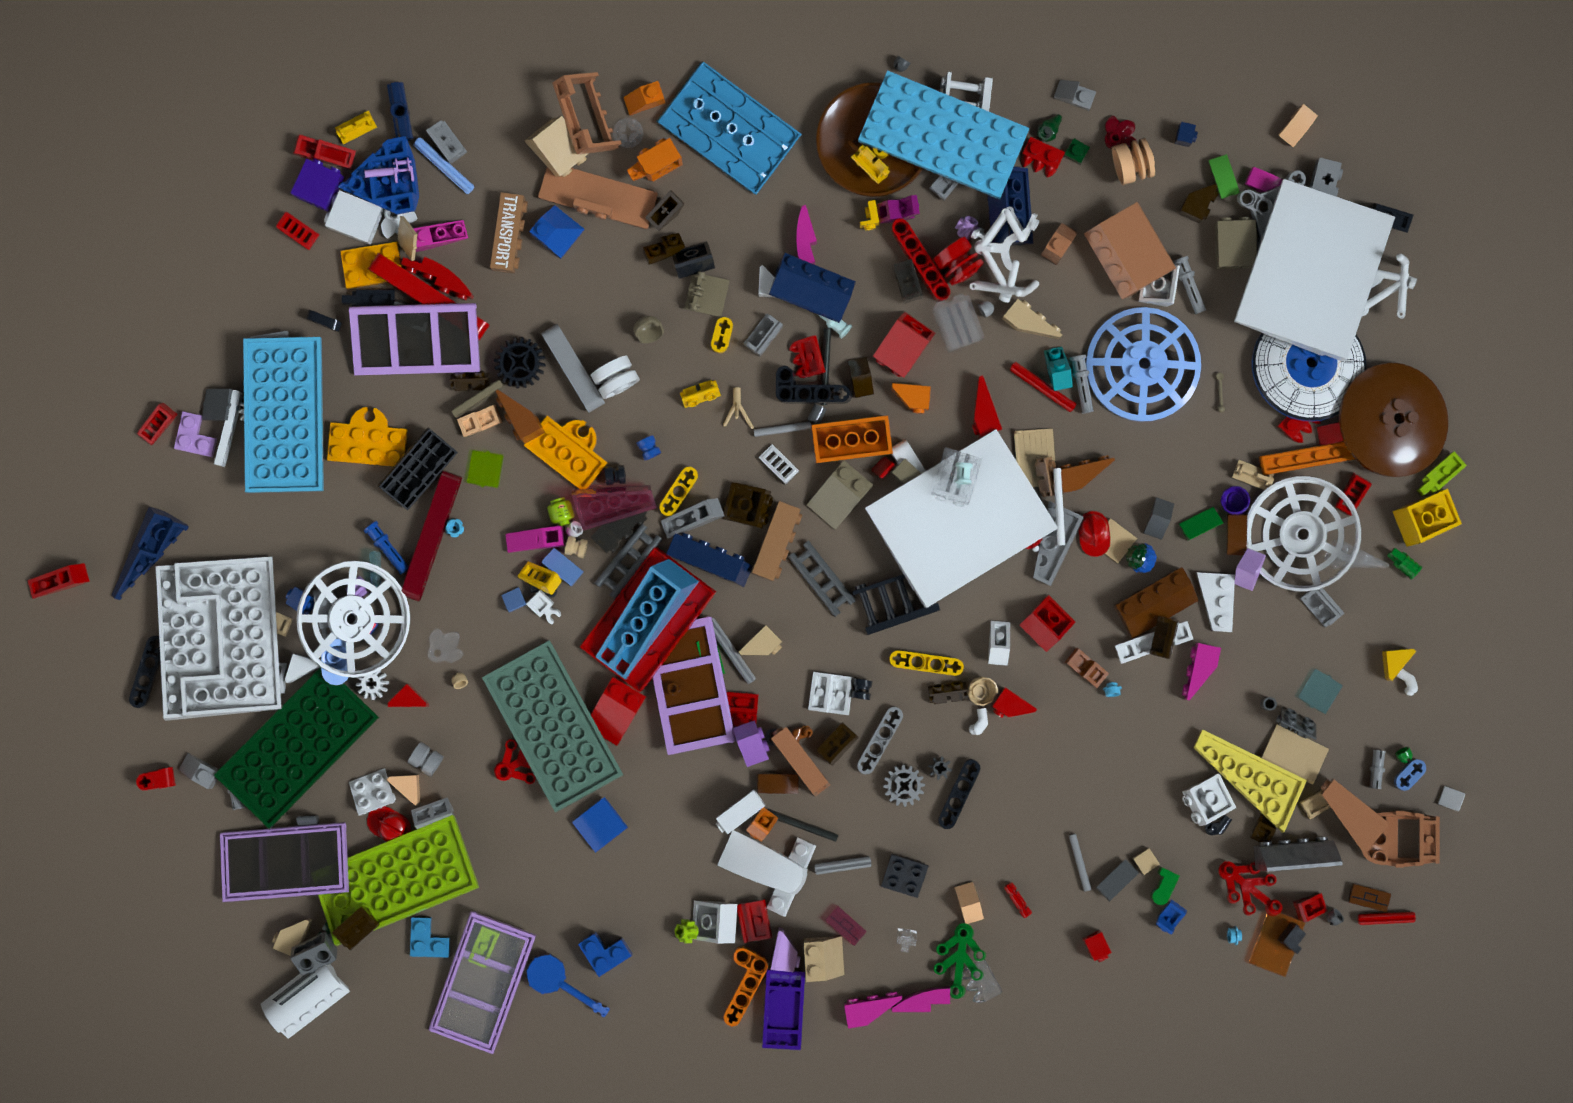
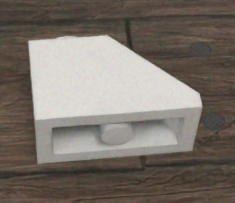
[988,621,1010,665]

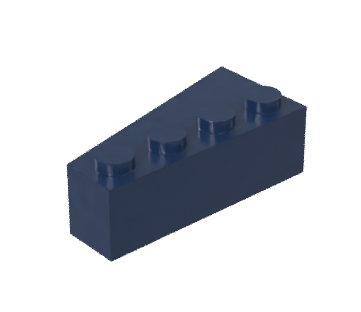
[666,532,753,587]

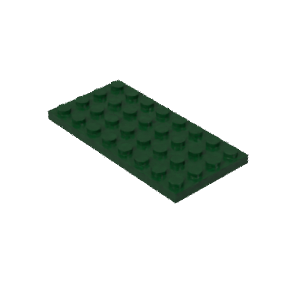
[214,667,380,829]

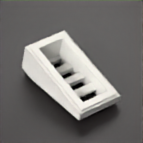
[759,444,799,485]

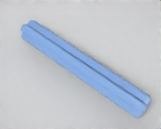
[414,137,474,194]

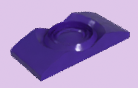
[762,970,805,1050]

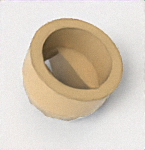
[451,672,468,689]

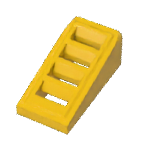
[518,561,562,595]

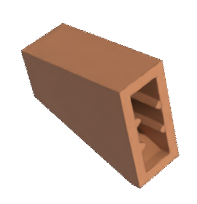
[1041,223,1077,265]

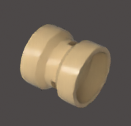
[565,536,588,559]

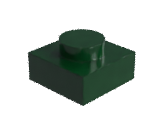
[1064,138,1090,165]

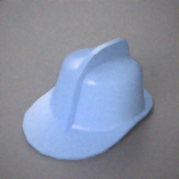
[321,639,349,685]

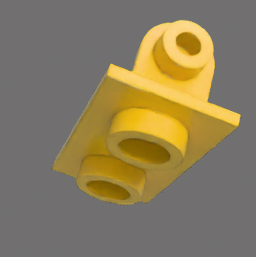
[335,110,377,145]
[851,145,890,184]
[680,380,721,408]

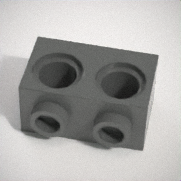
[290,932,337,975]

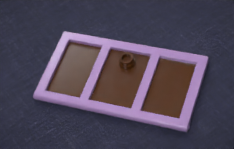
[653,616,736,755]

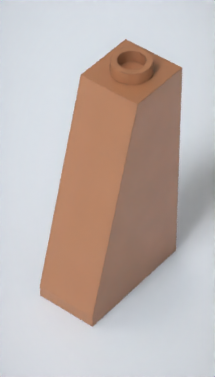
[771,727,830,797]
[1321,778,1390,854]

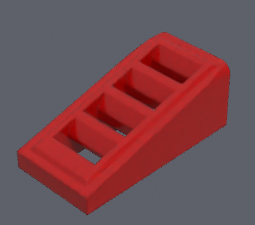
[276,212,320,250]
[137,403,178,446]
[1335,472,1372,516]

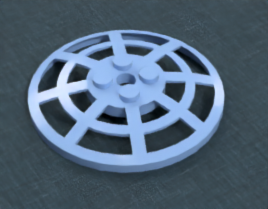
[1086,307,1201,422]

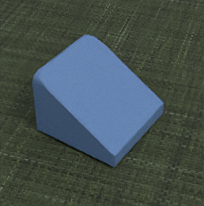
[501,587,527,613]

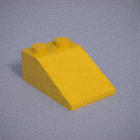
[1392,489,1462,547]

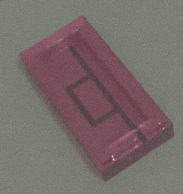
[825,906,867,946]

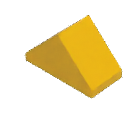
[1382,649,1416,681]

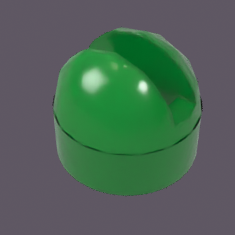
[1395,746,1413,763]

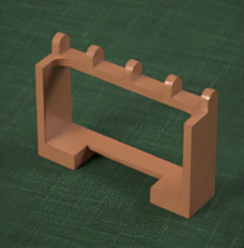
[552,72,622,155]

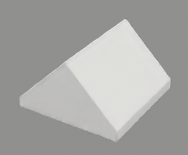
[1139,265,1180,307]

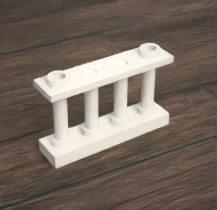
[940,72,993,111]

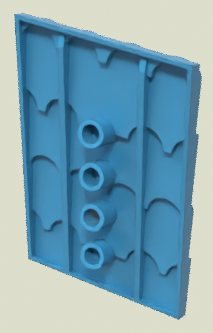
[656,61,802,195]

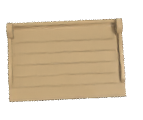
[1014,429,1056,487]
[1261,724,1329,785]

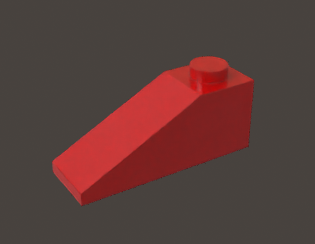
[971,375,1002,439]
[27,563,90,599]

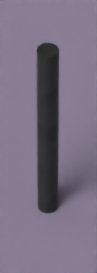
[820,329,831,405]
[766,808,838,842]

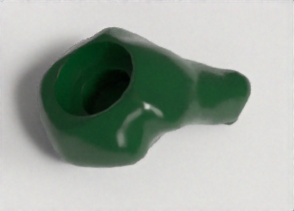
[1037,114,1062,142]

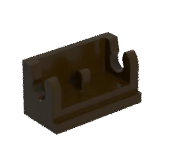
[1150,616,1179,659]
[817,722,859,765]
[332,906,380,950]

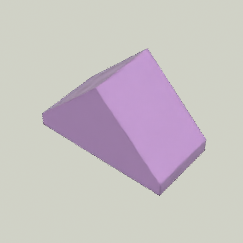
[1235,548,1266,591]

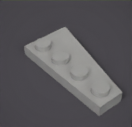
[1033,501,1084,586]

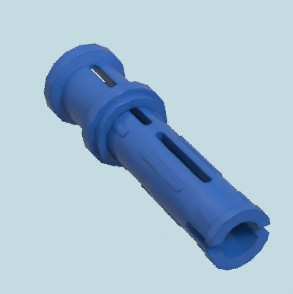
[363,521,409,575]

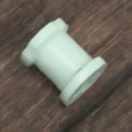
[954,462,973,485]

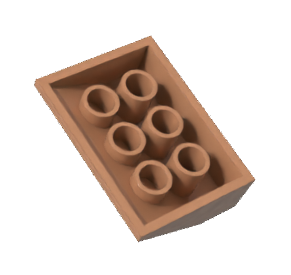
[1084,202,1176,300]

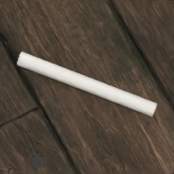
[1053,468,1065,545]

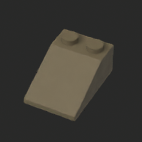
[807,460,873,530]

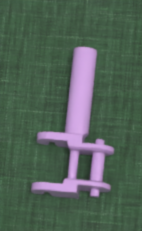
[364,157,414,183]

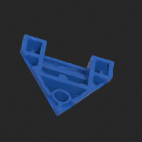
[338,136,419,215]

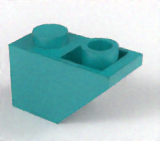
[1044,347,1073,391]

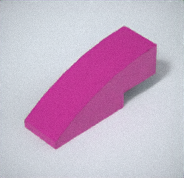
[796,205,817,265]
[891,986,950,1012]

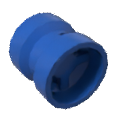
[637,435,661,461]

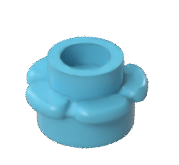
[445,519,464,537]
[1103,682,1122,697]
[1227,926,1242,945]

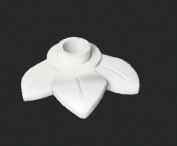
[381,209,418,239]

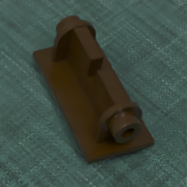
[449,370,490,391]
[928,681,968,705]

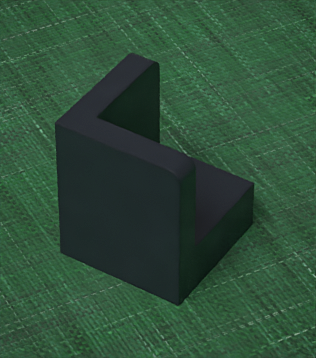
[1277,922,1306,954]

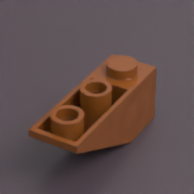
[496,390,545,444]
[1060,455,1115,494]

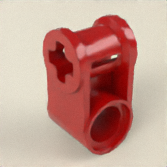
[136,767,176,790]

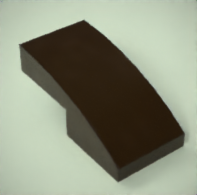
[1250,813,1277,842]

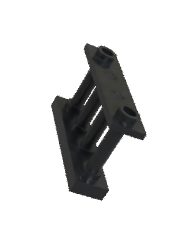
[852,574,940,635]

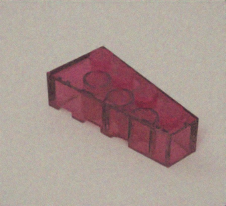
[571,485,657,531]

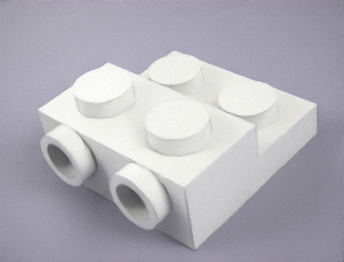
[1182,773,1236,826]

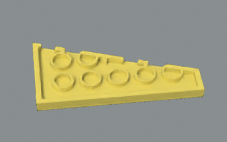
[1193,730,1307,833]

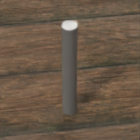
[754,421,811,437]
[1069,834,1091,892]

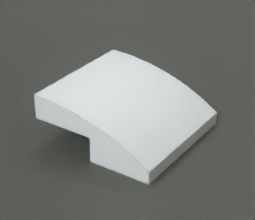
[808,672,854,715]

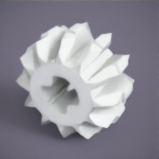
[356,670,389,700]

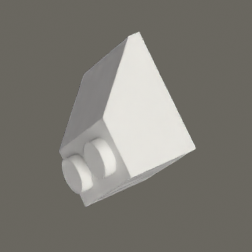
[693,900,737,944]

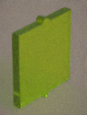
[467,450,504,488]

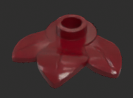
[1104,115,1138,149]

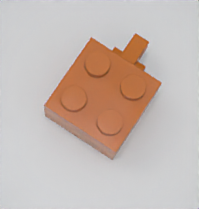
[627,138,683,182]

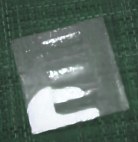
[897,928,917,953]

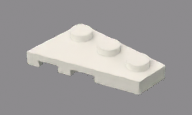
[1196,572,1235,632]

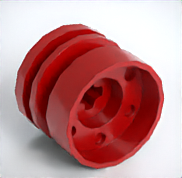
[933,236,984,286]

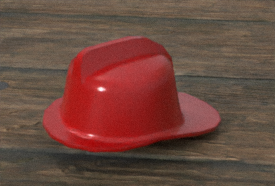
[1078,511,1111,557]
[367,806,411,842]

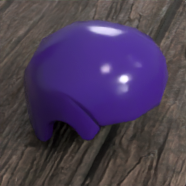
[1220,486,1250,515]

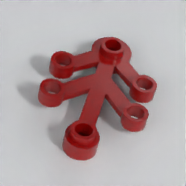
[494,739,536,784]
[1218,861,1282,916]

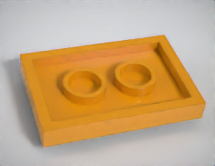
[340,242,402,289]

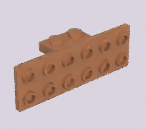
[538,167,658,229]

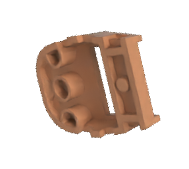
[1361,811,1440,868]

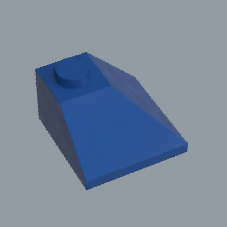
[529,206,585,259]

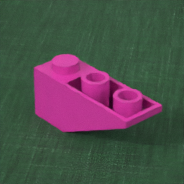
[413,220,468,252]
[506,526,565,553]
[1182,643,1221,700]
[844,991,902,1029]

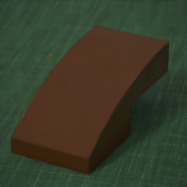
[1226,514,1247,555]
[757,774,799,794]

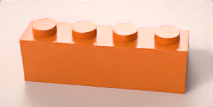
[811,415,893,463]

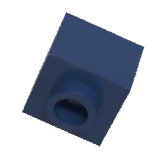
[1174,122,1198,147]

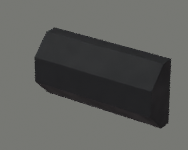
[378,428,458,511]

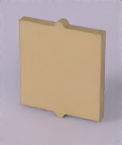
[397,216,417,261]
[1105,518,1137,563]

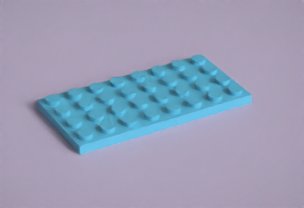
[858,70,1029,199]
[243,337,324,493]

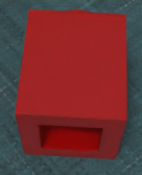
[1082,930,1112,962]

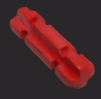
[1004,882,1032,918]

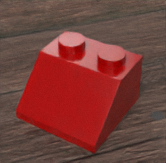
[1019,595,1076,652]

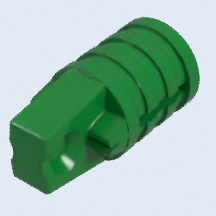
[1387,548,1422,580]

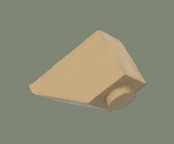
[739,626,782,655]
[272,918,312,956]

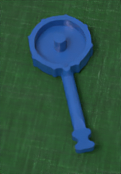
[526,953,610,1017]

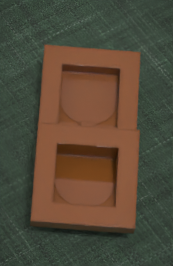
[1065,648,1109,688]

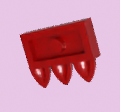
[1021,137,1065,178]
[789,335,826,378]
[1277,417,1321,443]

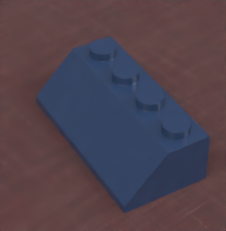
[988,167,1034,246]
[769,253,856,323]

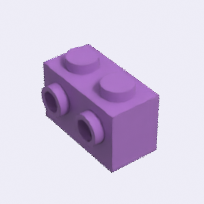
[733,721,770,767]

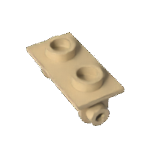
[1232,460,1274,490]

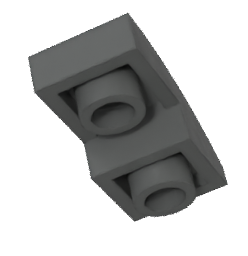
[1096,859,1139,902]

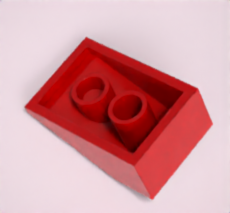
[591,677,647,746]

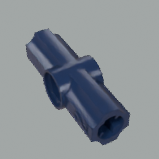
[387,82,413,141]

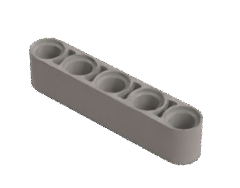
[541,324,605,413]

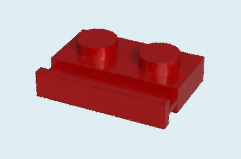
[737,899,772,943]

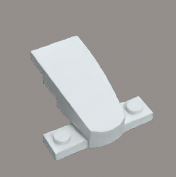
[718,830,816,917]

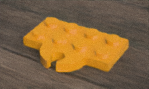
[327,407,408,467]
[524,416,608,493]

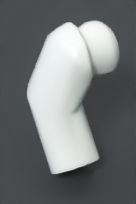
[1397,669,1418,696]
[969,708,988,735]

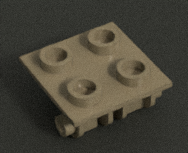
[684,272,730,317]

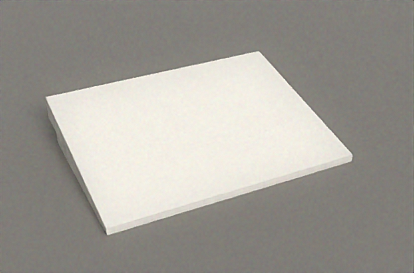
[1234,179,1395,361]
[865,429,1058,608]
[156,557,282,721]

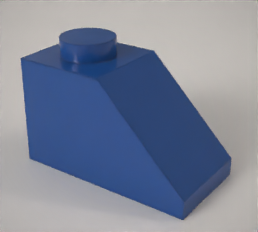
[286,587,315,615]

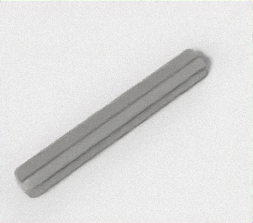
[712,618,756,684]

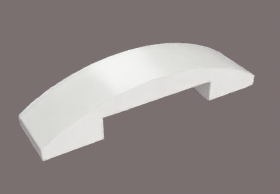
[1115,621,1193,664]

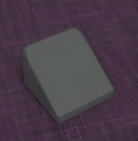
[296,815,319,826]

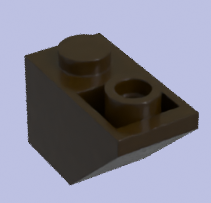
[1179,184,1219,223]

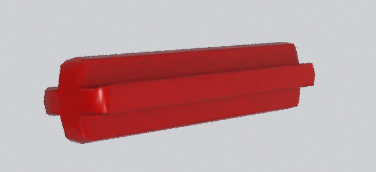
[1358,912,1416,925]

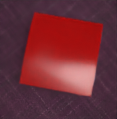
[726,692,759,728]

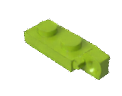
[1416,451,1467,496]

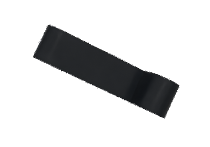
[776,366,852,404]

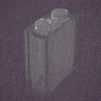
[932,294,985,353]
[931,447,982,507]

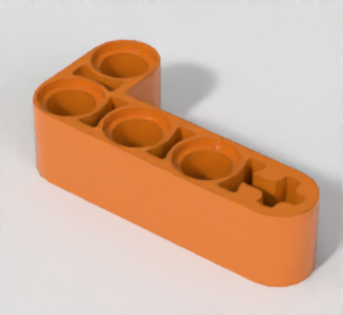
[724,946,768,1027]

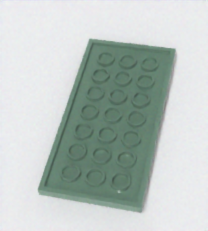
[482,640,623,813]

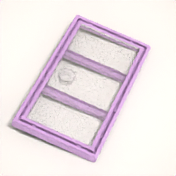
[428,911,536,1054]

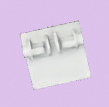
[349,768,396,816]

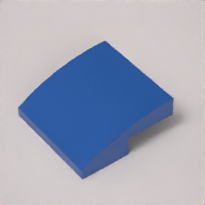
[572,797,628,853]

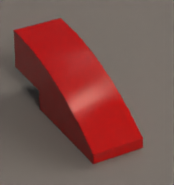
[293,134,356,169]

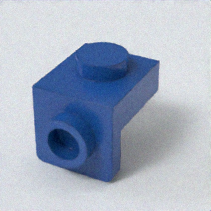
[1156,899,1187,935]

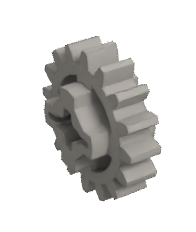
[883,765,925,807]

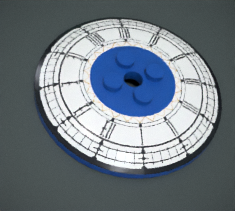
[1252,333,1367,422]

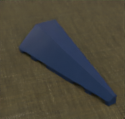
[112,507,189,600]

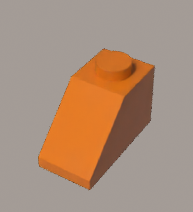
[623,81,665,115]
[891,383,931,414]
[746,807,778,842]

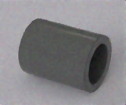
[807,404,827,424]
[1260,697,1277,711]

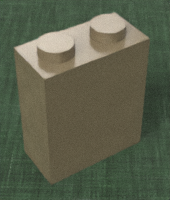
[1214,217,1257,269]

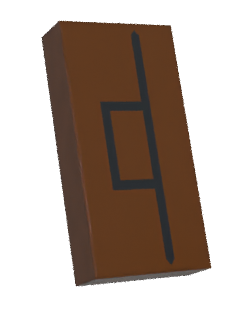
[1348,884,1391,912]

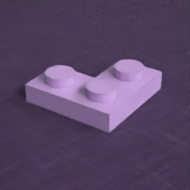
[174,412,217,457]

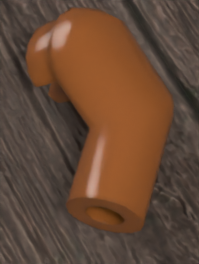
[792,725,813,743]

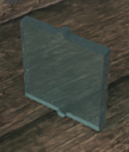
[1298,669,1343,714]

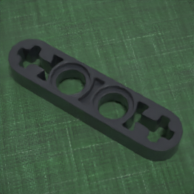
[129,636,161,708]
[938,759,981,829]

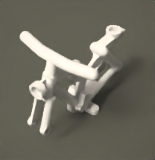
[970,206,1039,303]
[1362,254,1417,319]

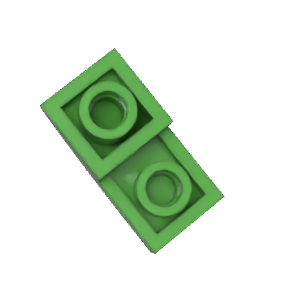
[1209,154,1240,199]

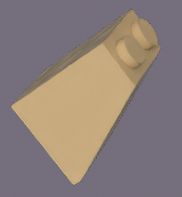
[524,116,589,177]
[803,936,844,982]

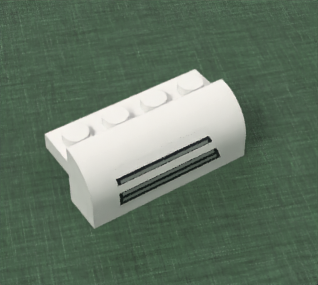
[261,964,350,1039]

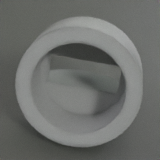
[978,301,994,318]

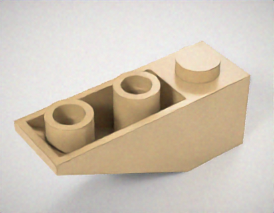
[1002,299,1062,340]

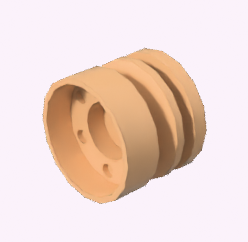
[1112,138,1155,185]

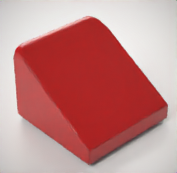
[872,457,895,479]

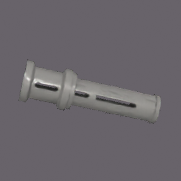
[1173,256,1206,314]
[1069,355,1094,414]

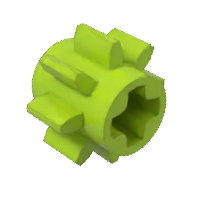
[675,919,699,944]

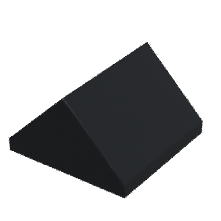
[672,241,715,279]

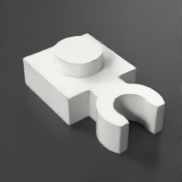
[526,590,561,624]

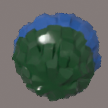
[1126,543,1157,573]

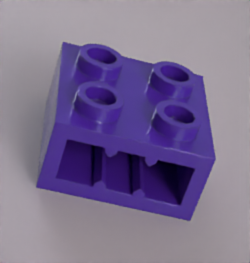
[291,158,344,212]

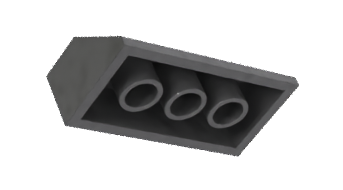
[1254,837,1343,872]

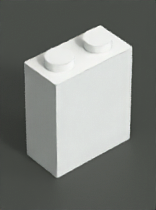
[324,190,384,245]
[716,789,765,834]

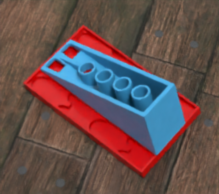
[580,547,717,692]

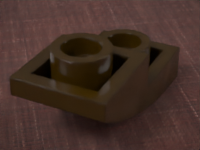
[643,233,685,265]

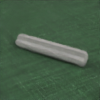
[814,856,871,875]

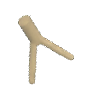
[723,387,754,429]

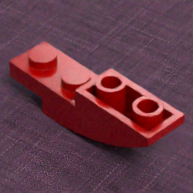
[401,256,474,301]

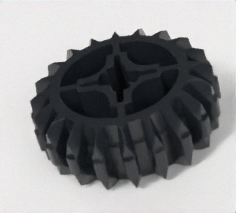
[494,337,546,389]

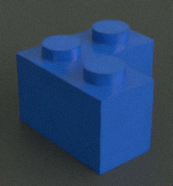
[578,932,633,977]

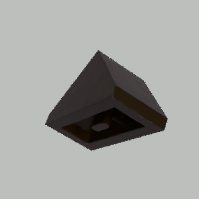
[645,190,684,231]
[848,357,874,398]

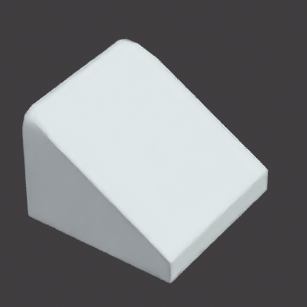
[1438,786,1465,812]

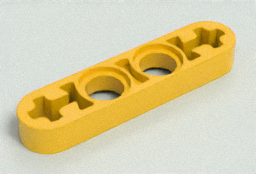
[889,650,964,676]

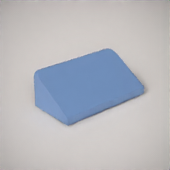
[542,548,584,586]

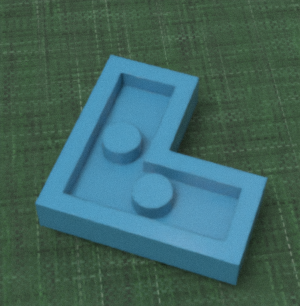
[410,917,450,958]

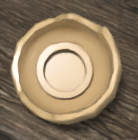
[967,676,998,706]

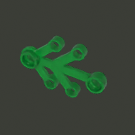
[934,923,986,999]

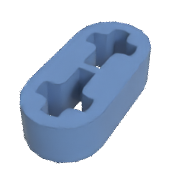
[1394,759,1426,791]

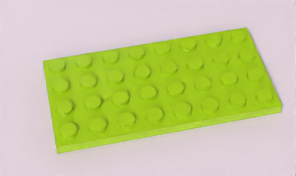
[311,815,479,946]

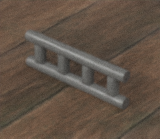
[594,523,662,599]
[788,541,856,617]

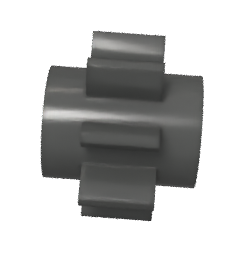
[928,756,952,780]

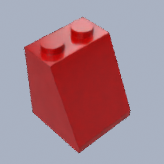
[873,312,936,378]

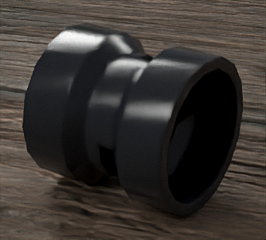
[605,465,626,486]
[851,678,873,700]

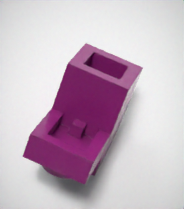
[876,195,920,223]

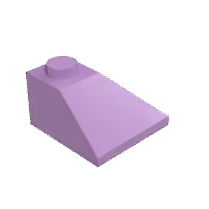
[771,928,800,972]

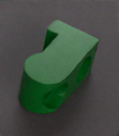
[1150,867,1180,905]

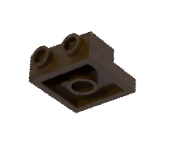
[723,482,773,529]

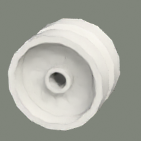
[591,355,640,399]

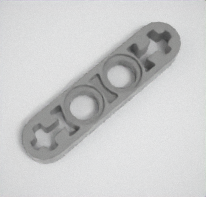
[857,707,903,774]

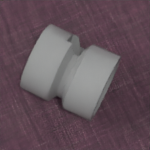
[407,742,444,777]

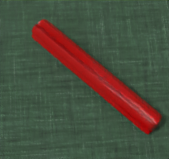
[1010,362,1076,412]

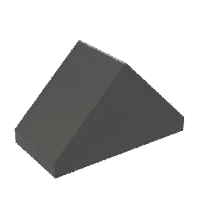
[1143,497,1174,540]

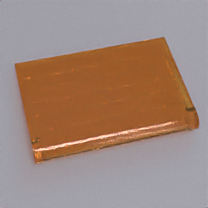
[1249,913,1306,977]

